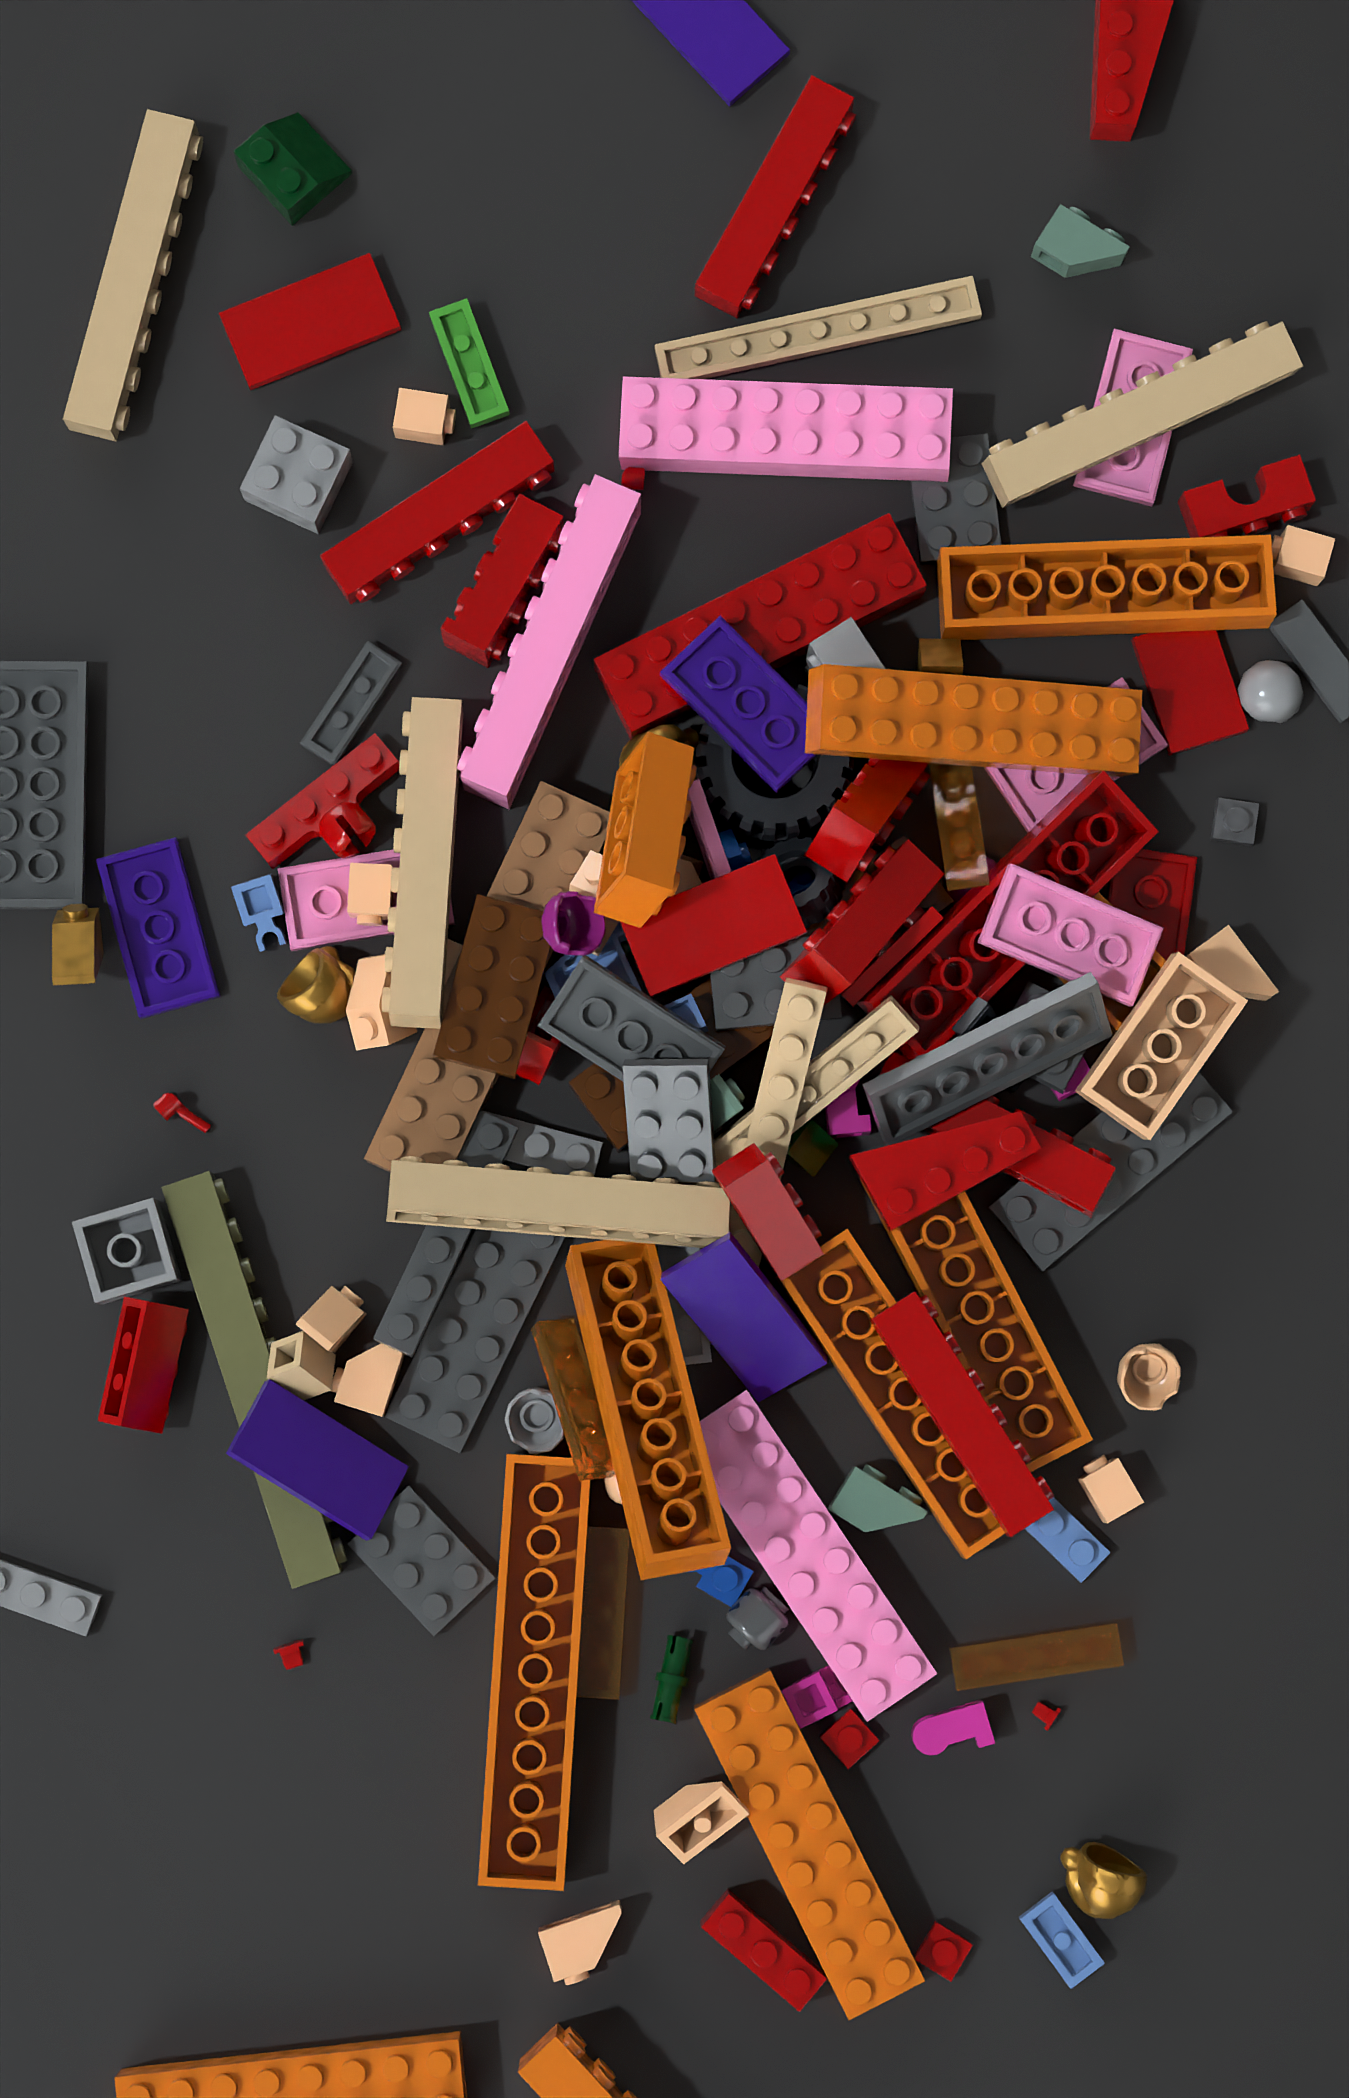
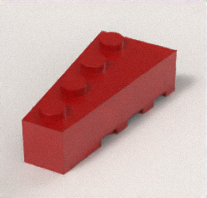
[1090,0,1174,142]
[440,493,564,668]
[805,758,931,882]
[780,839,945,1006]
[849,1111,1042,1232]

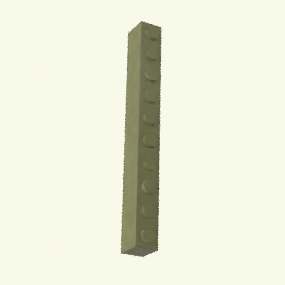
[161,1171,348,1589]

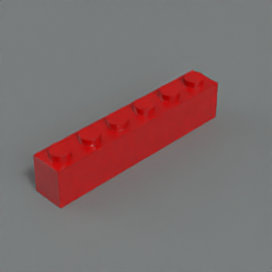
[695,75,857,319]
[320,421,555,605]
[879,1052,1116,1218]
[870,1291,1055,1537]

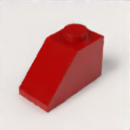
[517,986,563,1085]

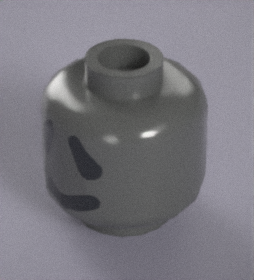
[726,1586,789,1650]

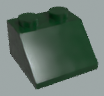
[233,112,353,226]

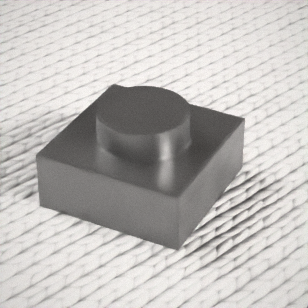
[1211,797,1259,846]

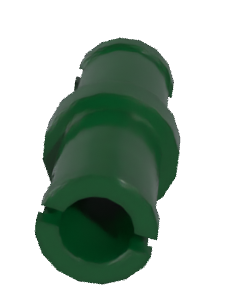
[650,1635,694,1724]

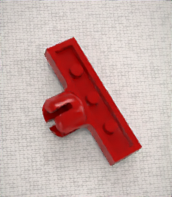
[245,733,400,869]

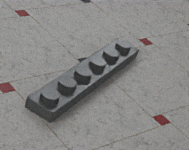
[373,1110,519,1357]

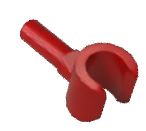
[621,467,645,490]
[153,1093,211,1133]

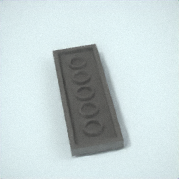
[863,972,1112,1146]
[988,1072,1233,1272]
[385,1229,566,1453]

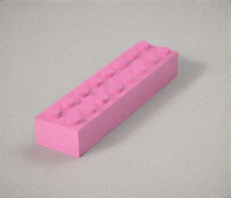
[619,376,953,482]
[457,474,641,810]
[700,1390,937,1722]

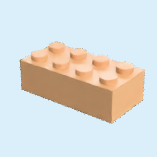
[1075,952,1248,1140]

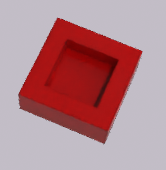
[819,1708,879,1769]
[914,1920,973,1982]

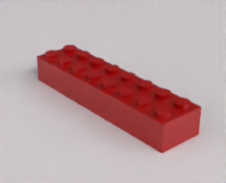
[594,513,927,740]
[857,770,1159,1061]

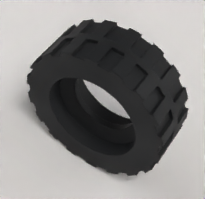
[755,837,845,928]

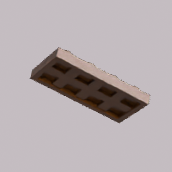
[433,894,551,1079]

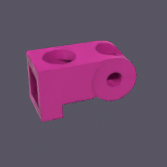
[825,1079,871,1139]
[911,1699,995,1756]

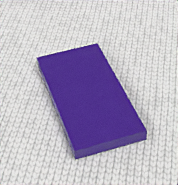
[631,0,790,107]
[660,616,817,793]
[96,837,221,1019]
[660,1232,828,1402]
[226,1379,409,1541]

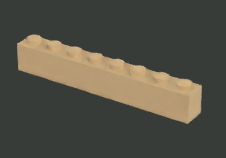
[63,109,203,441]
[982,321,1303,508]
[382,697,463,1029]
[386,1156,730,1248]

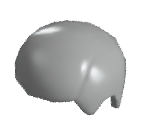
[1238,660,1304,723]
[505,1387,569,1455]

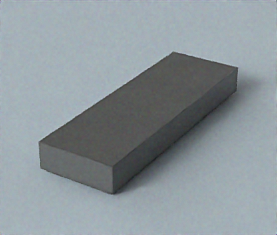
[1269,599,1349,724]
[300,641,403,766]

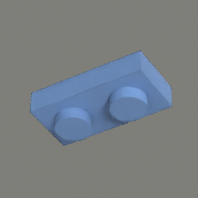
[1025,1498,1110,1583]
[1019,1892,1105,1989]

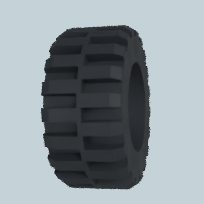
[695,681,854,846]

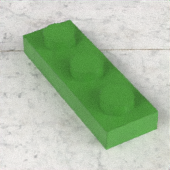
[429,298,510,429]

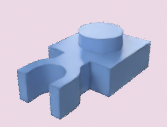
[231,873,287,952]

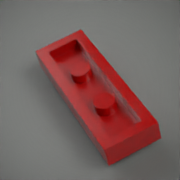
[841,906,943,1006]

